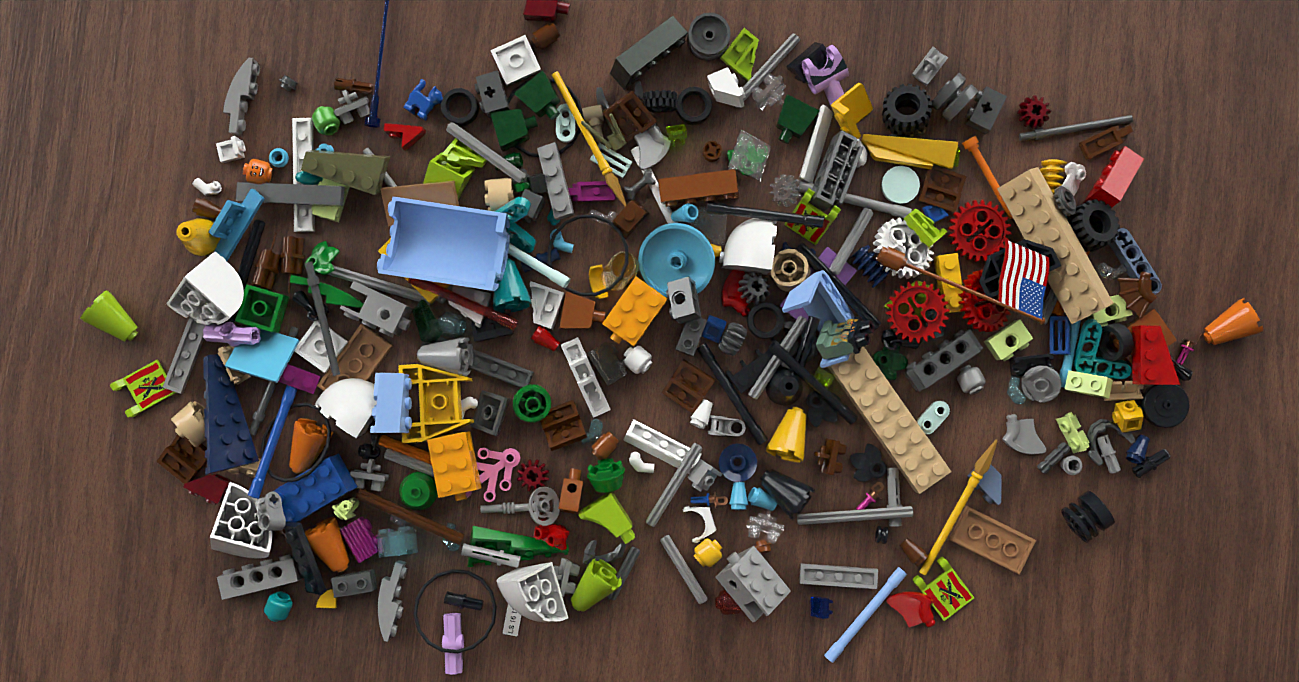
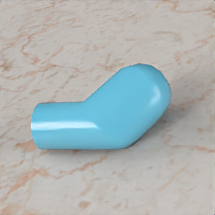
[550,229,574,253]

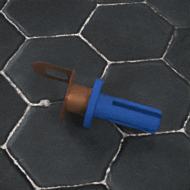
[690,492,728,508]

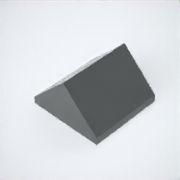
[471,390,511,436]

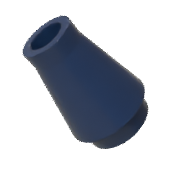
[1126,435,1150,465]

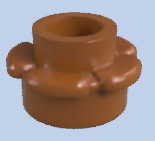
[755,540,772,554]

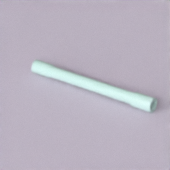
[508,244,570,288]

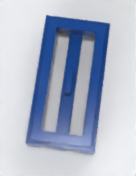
[1050,316,1071,355]

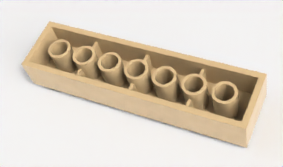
[997,167,1113,324]
[828,347,951,494]

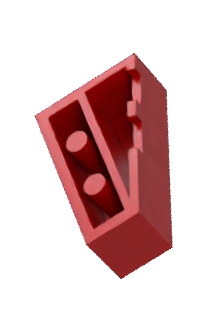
[1132,325,1180,385]

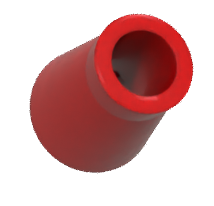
[531,326,560,352]

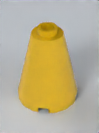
[177,218,221,256]
[766,407,806,463]

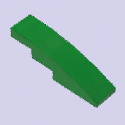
[290,275,364,308]

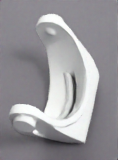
[682,506,717,543]

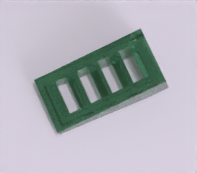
[412,300,443,343]

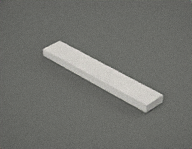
[292,118,315,232]

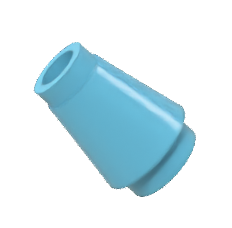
[671,203,698,222]
[729,482,748,510]
[747,487,777,511]

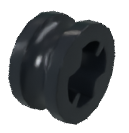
[875,526,888,544]

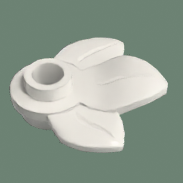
[1062,162,1086,196]

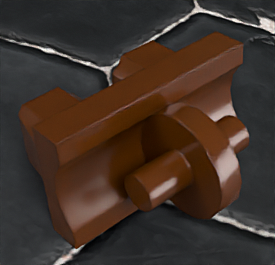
[814,438,847,475]

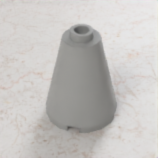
[417,337,473,376]

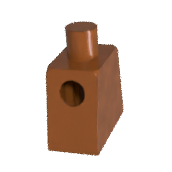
[559,292,606,329]
[558,468,584,515]

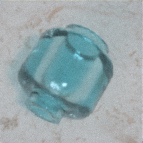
[436,312,467,339]

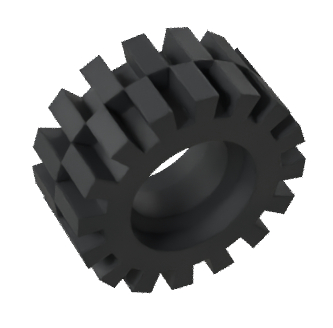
[643,90,677,113]

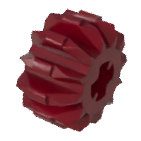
[1017,95,1052,129]
[517,459,549,492]

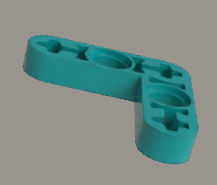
[494,197,536,253]
[1073,319,1131,379]

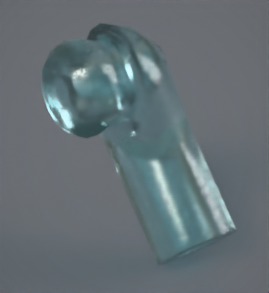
[1007,376,1026,404]

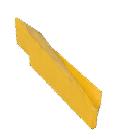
[861,134,958,169]

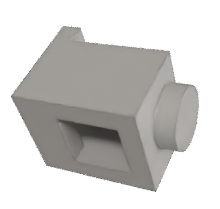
[687,459,722,492]

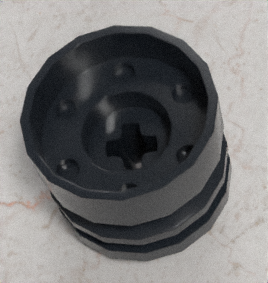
[1061,491,1115,543]

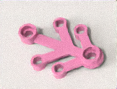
[466,448,520,502]

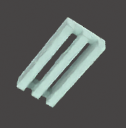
[590,143,632,179]

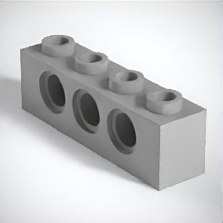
[217,554,303,600]

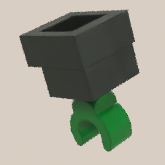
[513,173,548,193]

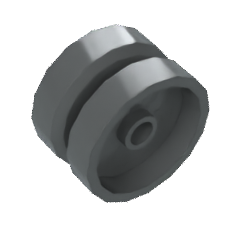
[688,13,731,61]
[931,72,979,122]

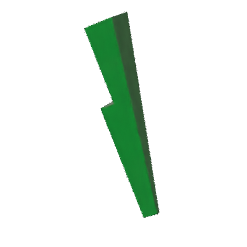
[467,526,569,567]

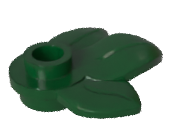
[872,342,908,380]

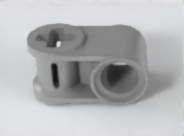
[708,415,746,437]
[255,491,286,531]

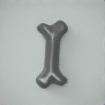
[624,170,656,201]

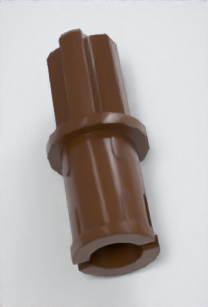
[334,77,373,94]

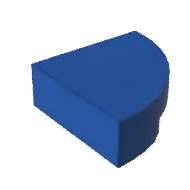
[922,205,949,223]

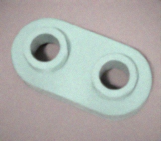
[556,104,576,143]
[916,401,950,434]

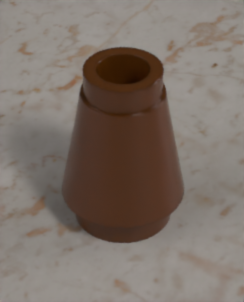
[192,198,222,219]
[899,538,928,567]

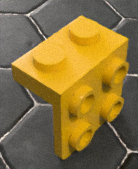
[831,83,873,139]

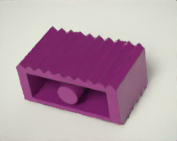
[340,517,382,563]

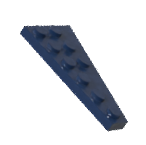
[203,354,259,475]

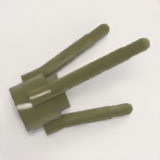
[581,110,626,151]

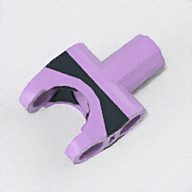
[802,45,849,106]

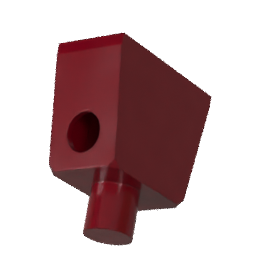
[523,0,570,22]

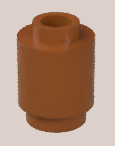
[591,431,620,460]

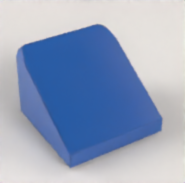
[701,315,727,343]

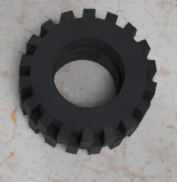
[882,84,932,137]
[1067,199,1120,252]

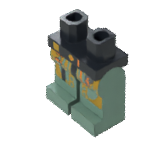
[816,316,875,359]

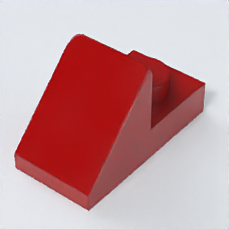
[384,123,426,151]

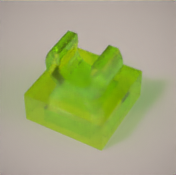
[666,124,687,147]
[813,367,835,389]

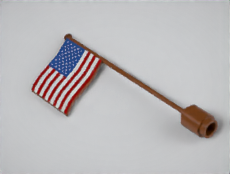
[876,239,1049,325]

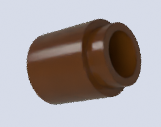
[531,23,560,50]

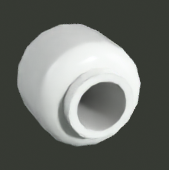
[624,346,653,374]

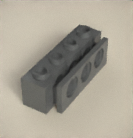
[809,130,864,211]
[903,329,983,392]

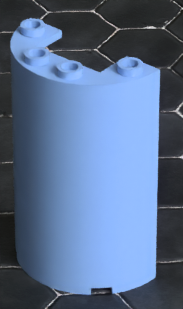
[377,197,510,291]

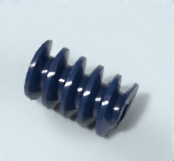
[849,245,890,288]

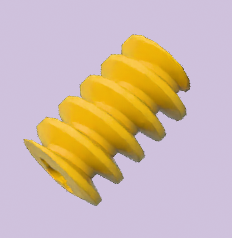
[1040,159,1067,195]

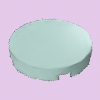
[881,166,920,204]

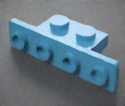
[209,189,264,261]

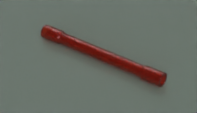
[408,278,519,331]

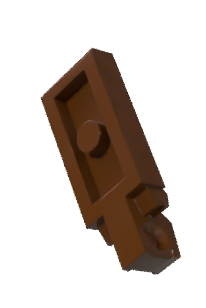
[1078,125,1134,160]

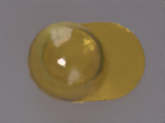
[601,251,639,291]

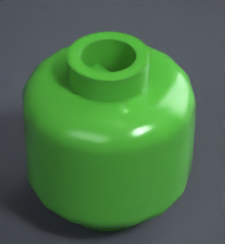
[311,106,340,135]

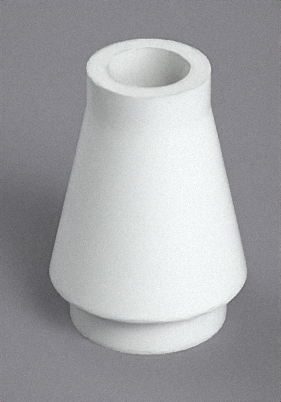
[690,399,713,429]

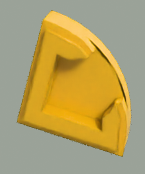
[316,588,337,608]

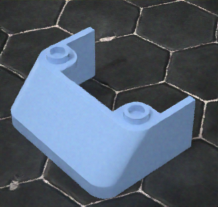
[782,270,855,368]

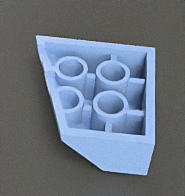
[370,373,412,433]

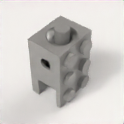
[340,281,413,338]
[716,546,791,622]

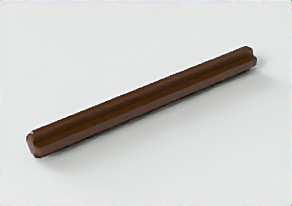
[356,489,464,545]

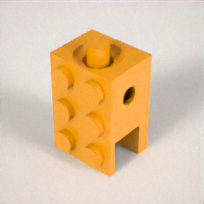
[602,277,667,347]
[427,431,482,501]

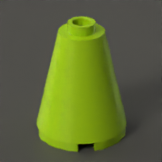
[80,290,138,342]
[571,558,622,611]

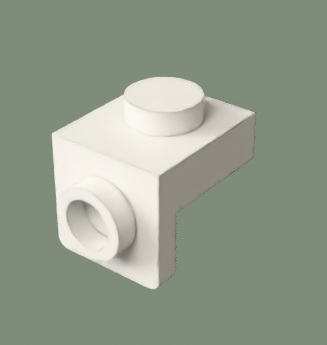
[216,136,246,163]

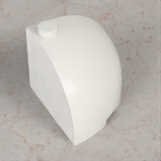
[719,218,777,275]
[167,252,244,325]
[315,378,377,438]
[210,482,272,558]
[497,562,568,623]

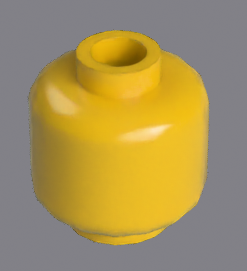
[693,538,722,567]

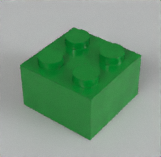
[235,284,290,333]

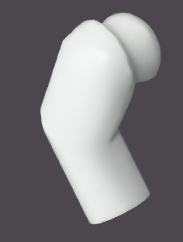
[855,139,868,168]
[192,178,222,196]
[461,397,478,420]
[629,452,654,473]

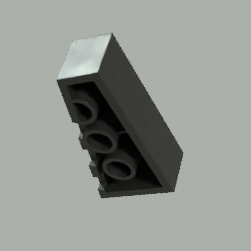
[610,16,688,90]

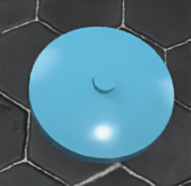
[638,223,715,299]

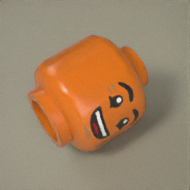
[243,159,273,184]

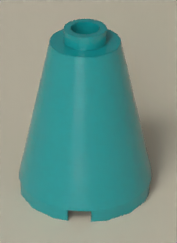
[493,258,531,313]

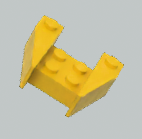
[398,364,474,443]

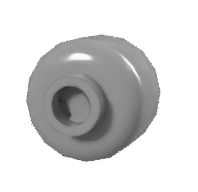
[957,365,986,395]

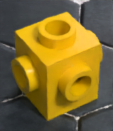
[1112,400,1144,433]

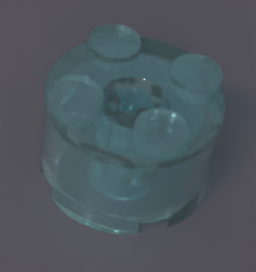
[377,526,418,558]

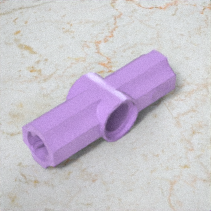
[203,322,261,347]
[442,613,464,674]

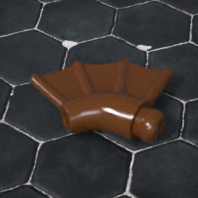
[1117,272,1157,319]

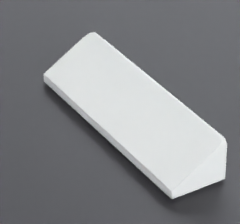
[799,105,833,184]
[623,420,702,474]

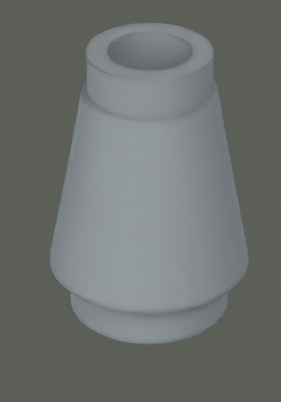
[1060,456,1082,475]

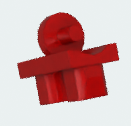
[533,519,570,550]

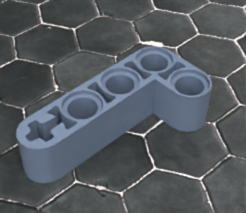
[1109,228,1162,295]

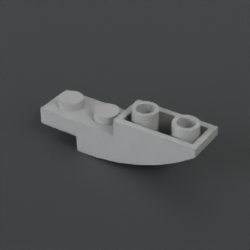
[223,58,260,136]
[378,560,408,642]

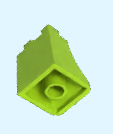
[423,153,475,200]
[579,492,635,544]

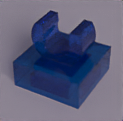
[811,596,833,619]

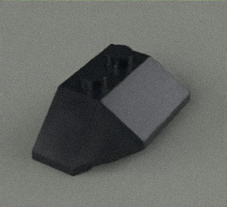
[979,239,1061,298]

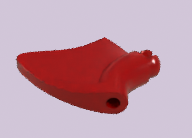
[721,269,752,317]
[886,592,935,627]

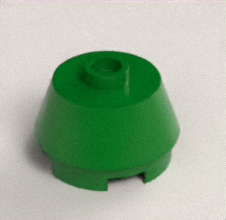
[513,384,551,423]
[587,458,625,493]
[399,472,437,511]

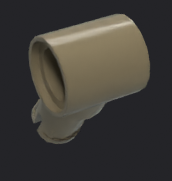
[582,104,604,144]

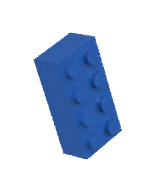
[273,454,358,523]

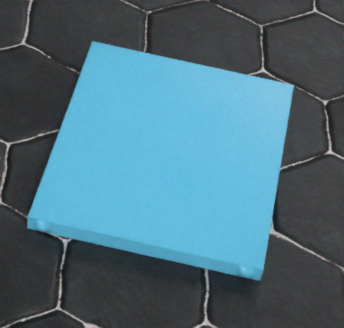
[225,325,299,383]

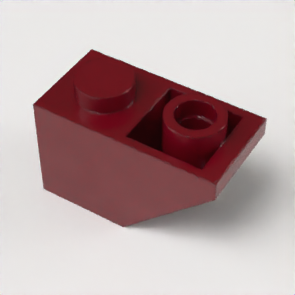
[183,473,234,505]

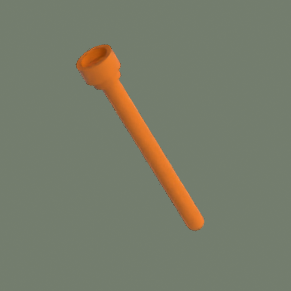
[962,136,1013,219]

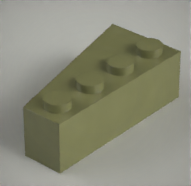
[301,150,391,195]

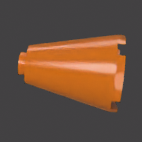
[1203,298,1263,345]
[289,418,333,474]
[305,517,350,573]

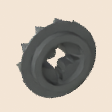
[1054,186,1076,216]

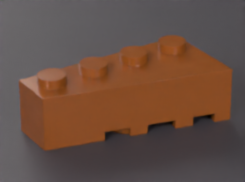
[658,169,739,207]

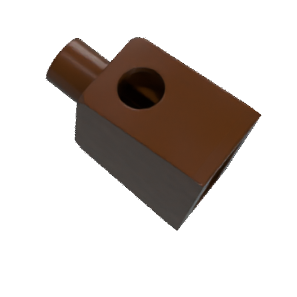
[611,200,649,240]

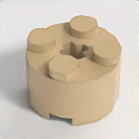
[485,178,515,216]
[770,249,811,292]
[171,401,206,447]

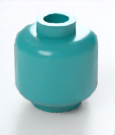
[264,591,293,622]

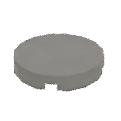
[1021,366,1062,402]

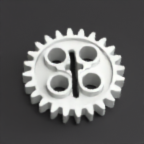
[873,218,934,279]

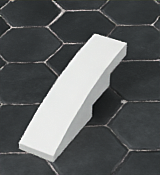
[561,337,611,418]

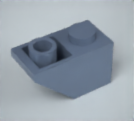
[967,464,1001,505]

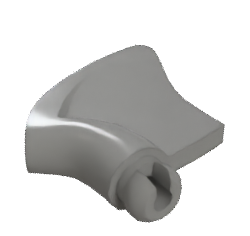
[634,123,671,170]
[1002,414,1046,454]

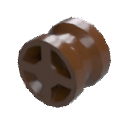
[702,141,722,162]

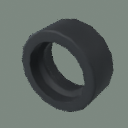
[676,86,712,125]
[441,88,479,126]
[747,302,784,339]
[1097,323,1134,361]

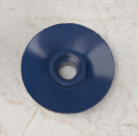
[719,444,757,482]

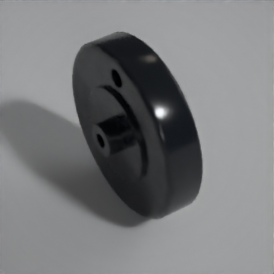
[1140,385,1190,428]

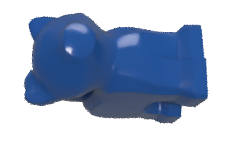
[403,79,443,121]

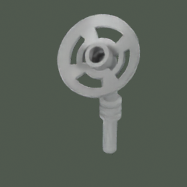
[480,487,560,526]

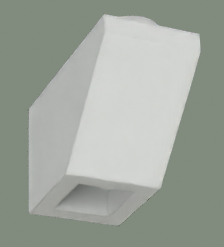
[707,67,746,108]

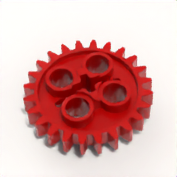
[947,199,1011,262]
[958,270,1011,332]
[886,281,950,344]

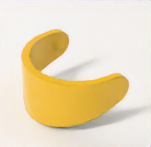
[589,265,608,299]

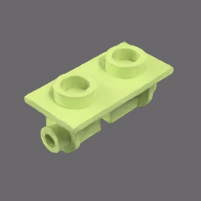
[1056,412,1090,453]
[332,498,359,520]

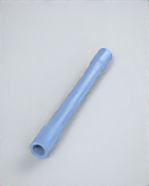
[824,567,907,663]

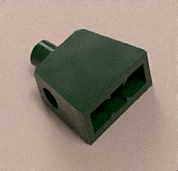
[514,70,561,120]
[776,94,820,144]
[490,109,538,152]

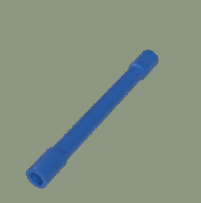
[247,385,298,499]

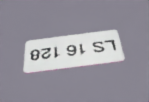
[503,604,521,636]

